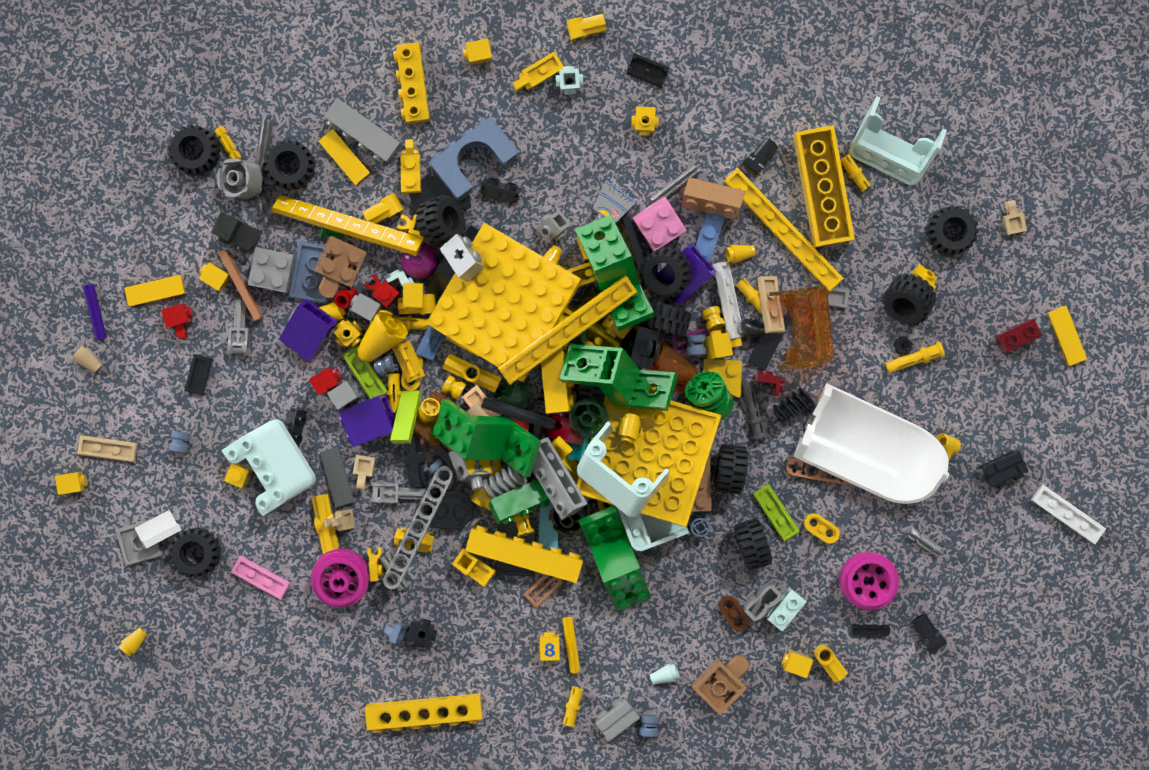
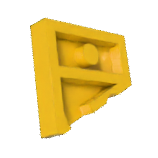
[703,359,742,398]

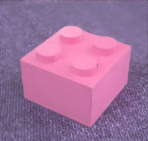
[631,197,687,251]

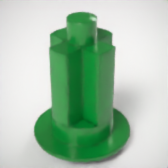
[319,227,344,239]

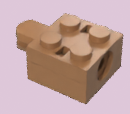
[313,236,367,298]
[691,655,749,716]

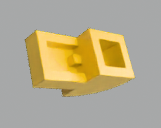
[452,549,496,587]

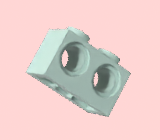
[765,587,807,631]

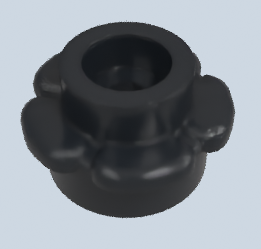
[893,336,912,355]

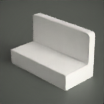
[135,511,181,549]

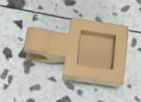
[1002,200,1027,235]
[353,455,376,489]
[324,509,355,531]

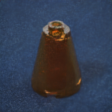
[645,341,699,386]

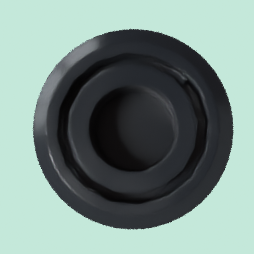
[741,319,765,343]

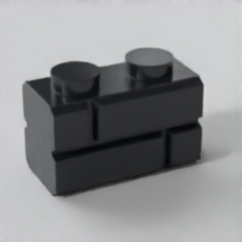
[980,449,1028,489]

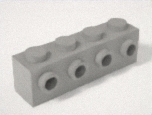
[324,98,402,164]
[533,437,587,519]

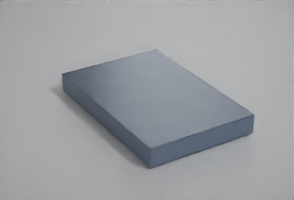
[288,241,329,304]

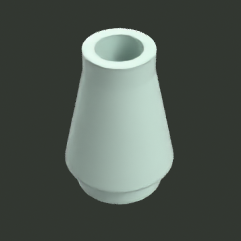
[650,663,680,685]

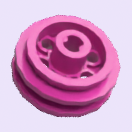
[311,548,370,608]
[839,551,899,611]

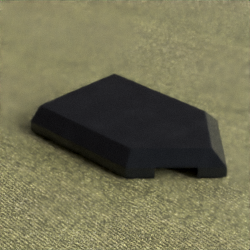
[422,488,481,530]

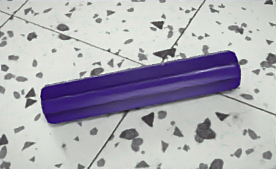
[83,284,107,340]

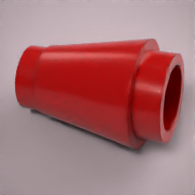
[334,287,358,309]

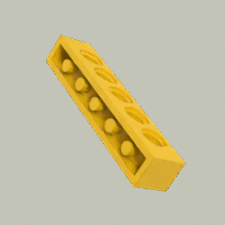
[365,693,483,733]

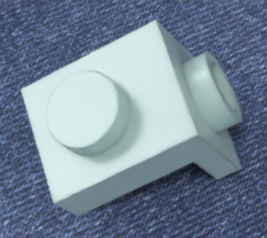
[386,270,414,286]

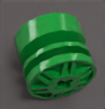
[685,371,734,421]

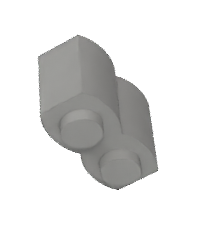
[742,582,782,621]

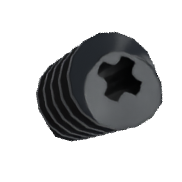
[772,387,816,427]

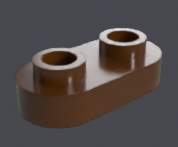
[719,595,749,631]

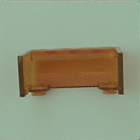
[769,285,834,369]

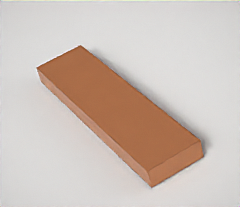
[218,250,264,321]

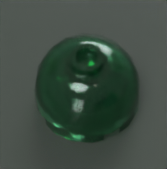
[493,379,531,409]
[569,397,609,438]

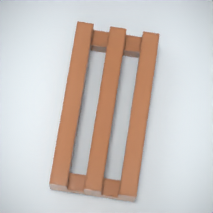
[523,574,564,608]

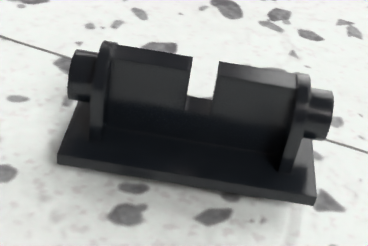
[480,178,521,204]
[285,408,307,448]

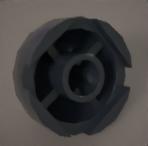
[549,506,588,537]

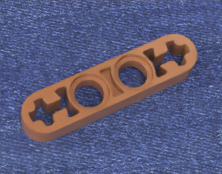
[785,458,854,486]

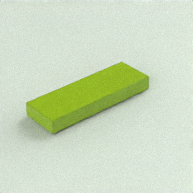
[342,344,388,399]
[390,391,422,444]
[752,483,800,542]

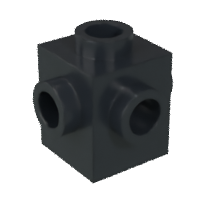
[407,618,437,648]

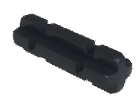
[852,624,890,636]

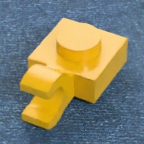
[367,547,383,582]

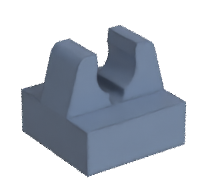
[384,623,409,644]

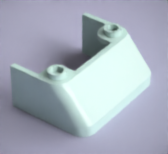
[849,96,947,185]
[577,422,671,517]

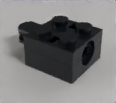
[620,326,661,369]

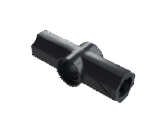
[403,428,426,488]

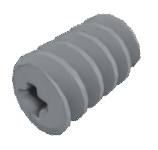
[483,465,527,499]

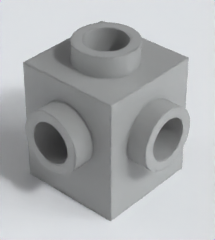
[536,210,571,243]

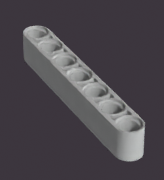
[383,466,454,589]

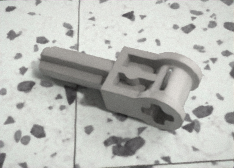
[227,300,250,356]
[370,482,425,503]

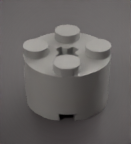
[217,158,262,199]

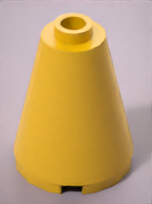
[357,310,408,362]

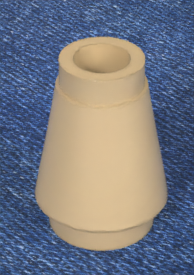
[72,345,102,373]

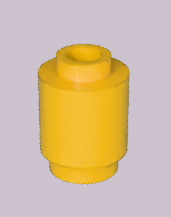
[320,302,346,321]
[618,413,641,444]

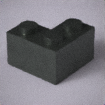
[211,212,262,253]

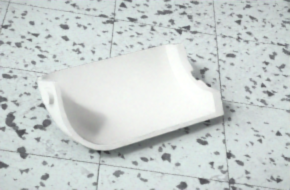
[794,383,949,504]

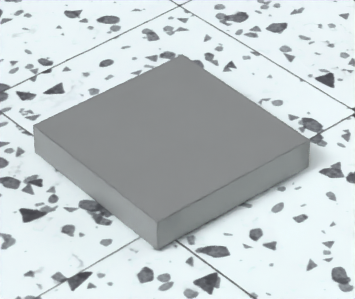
[115,519,163,566]

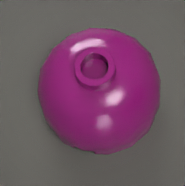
[401,242,439,280]

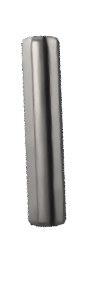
[256,119,273,176]
[650,165,700,203]

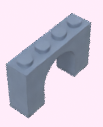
[429,117,520,203]

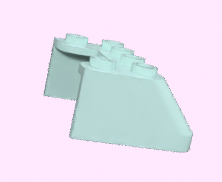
[222,419,316,516]
[617,508,689,551]

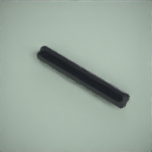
[481,397,556,430]

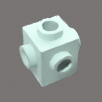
[556,66,583,95]

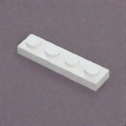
[713,262,744,339]
[1031,484,1106,544]

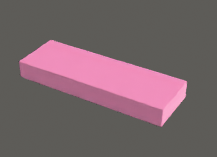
[230,555,290,600]

